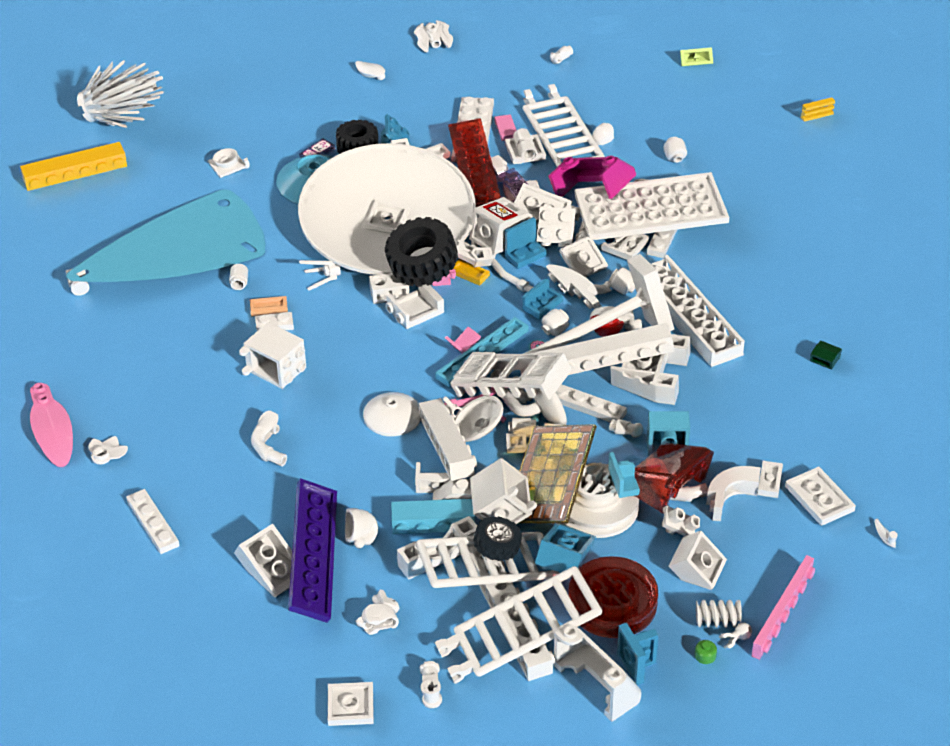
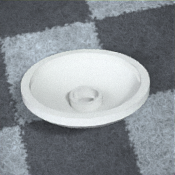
[363,392,421,436]
[454,396,503,442]

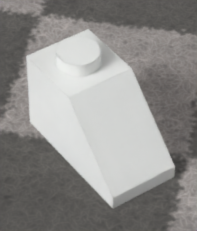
[432,479,472,500]

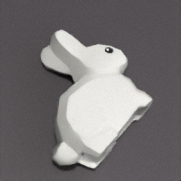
[356,589,400,635]

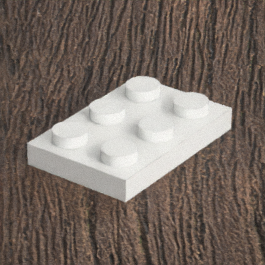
[785,467,856,526]

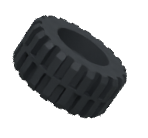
[385,217,458,287]

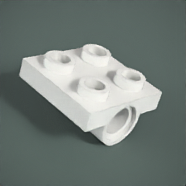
[505,128,546,164]

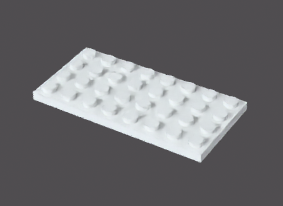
[575,172,730,240]

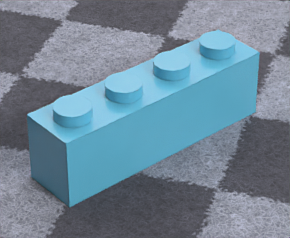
[391,499,475,534]

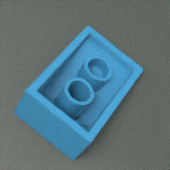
[535,523,596,578]

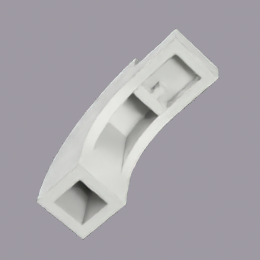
[706,466,761,522]

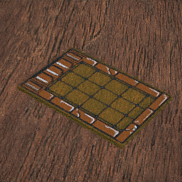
[519,424,597,524]

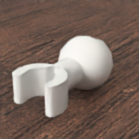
[719,623,752,649]

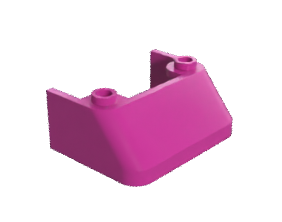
[548,155,636,199]

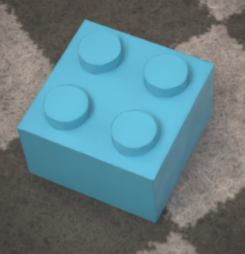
[647,411,690,456]

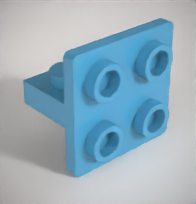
[381,114,410,145]

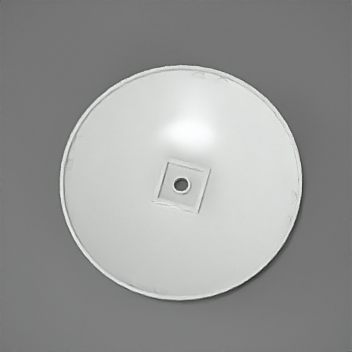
[298,143,476,275]

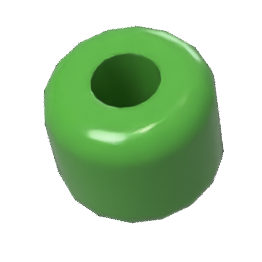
[695,640,717,664]

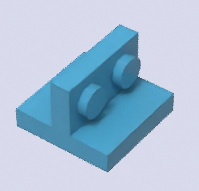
[617,623,659,685]

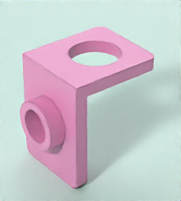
[445,327,481,354]

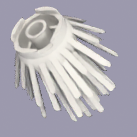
[77,60,164,128]

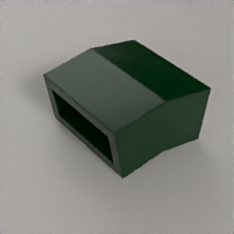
[810,340,842,370]

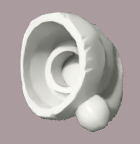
[345,508,378,548]

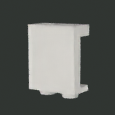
[386,284,444,329]

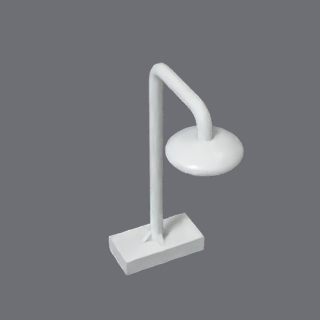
[490,254,674,425]

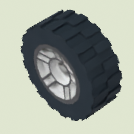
[473,516,522,561]

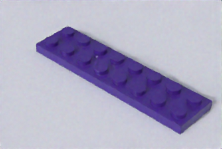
[288,478,337,623]

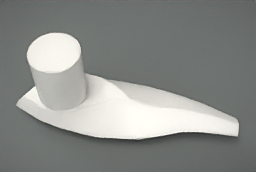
[593,281,612,294]
[875,519,898,548]

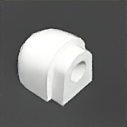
[592,123,614,145]

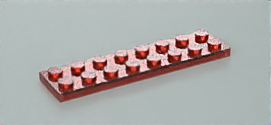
[448,118,501,207]

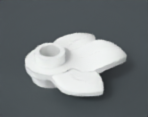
[88,436,128,464]

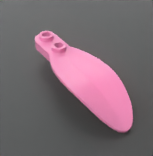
[30,383,73,467]

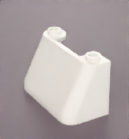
[554,625,641,722]

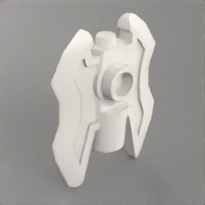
[414,20,453,53]

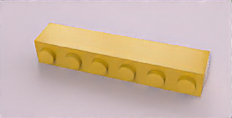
[20,142,127,191]

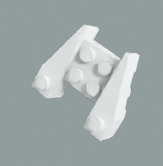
[611,334,690,405]

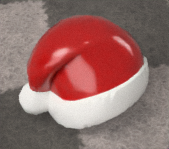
[590,306,629,337]

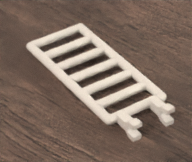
[523,84,605,167]
[416,532,560,588]
[435,566,602,684]

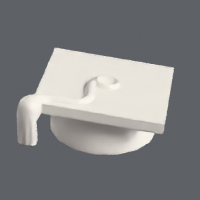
[208,148,250,178]

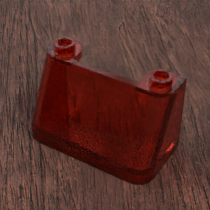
[634,443,714,514]

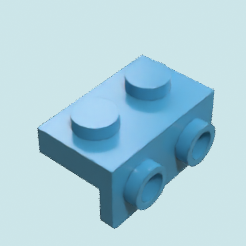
[522,278,563,319]

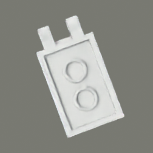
[514,183,581,229]

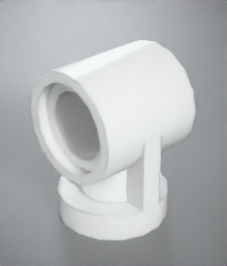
[65,269,89,296]

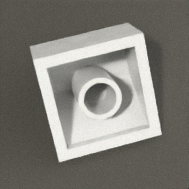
[669,531,727,590]

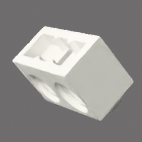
[369,273,409,304]

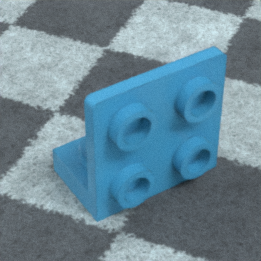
[505,217,547,269]

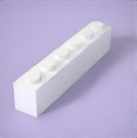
[419,398,477,481]

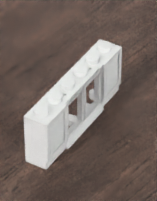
[450,352,572,400]

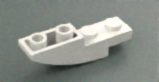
[546,264,602,309]

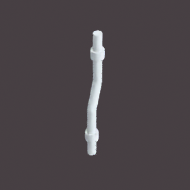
[463,241,534,292]

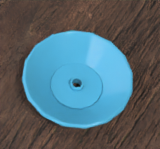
[276,155,333,204]

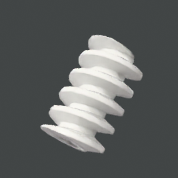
[696,600,742,627]

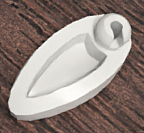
[355,61,385,80]

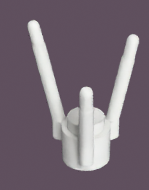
[299,260,341,291]

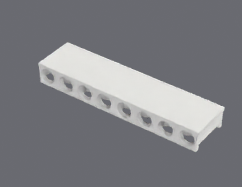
[652,255,745,367]

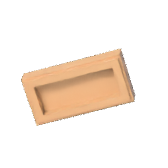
[250,296,288,316]

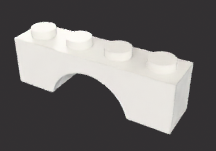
[397,516,477,580]

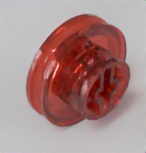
[569,556,658,638]

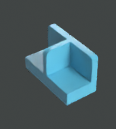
[608,452,640,498]

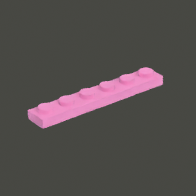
[752,555,815,660]

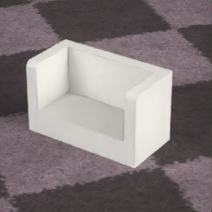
[415,462,450,493]

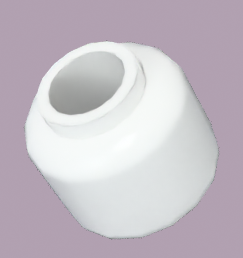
[663,137,687,163]
[609,268,635,295]
[542,309,569,336]

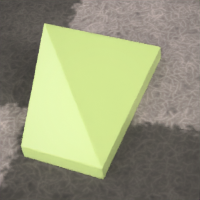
[680,47,713,67]

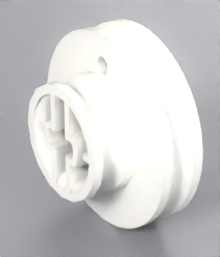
[555,463,639,538]

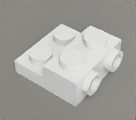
[537,206,576,247]

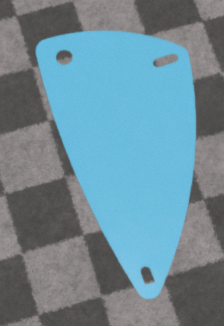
[66,190,265,282]

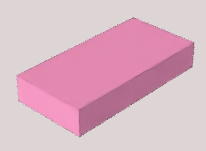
[495,115,517,141]

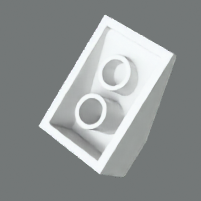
[234,524,292,598]

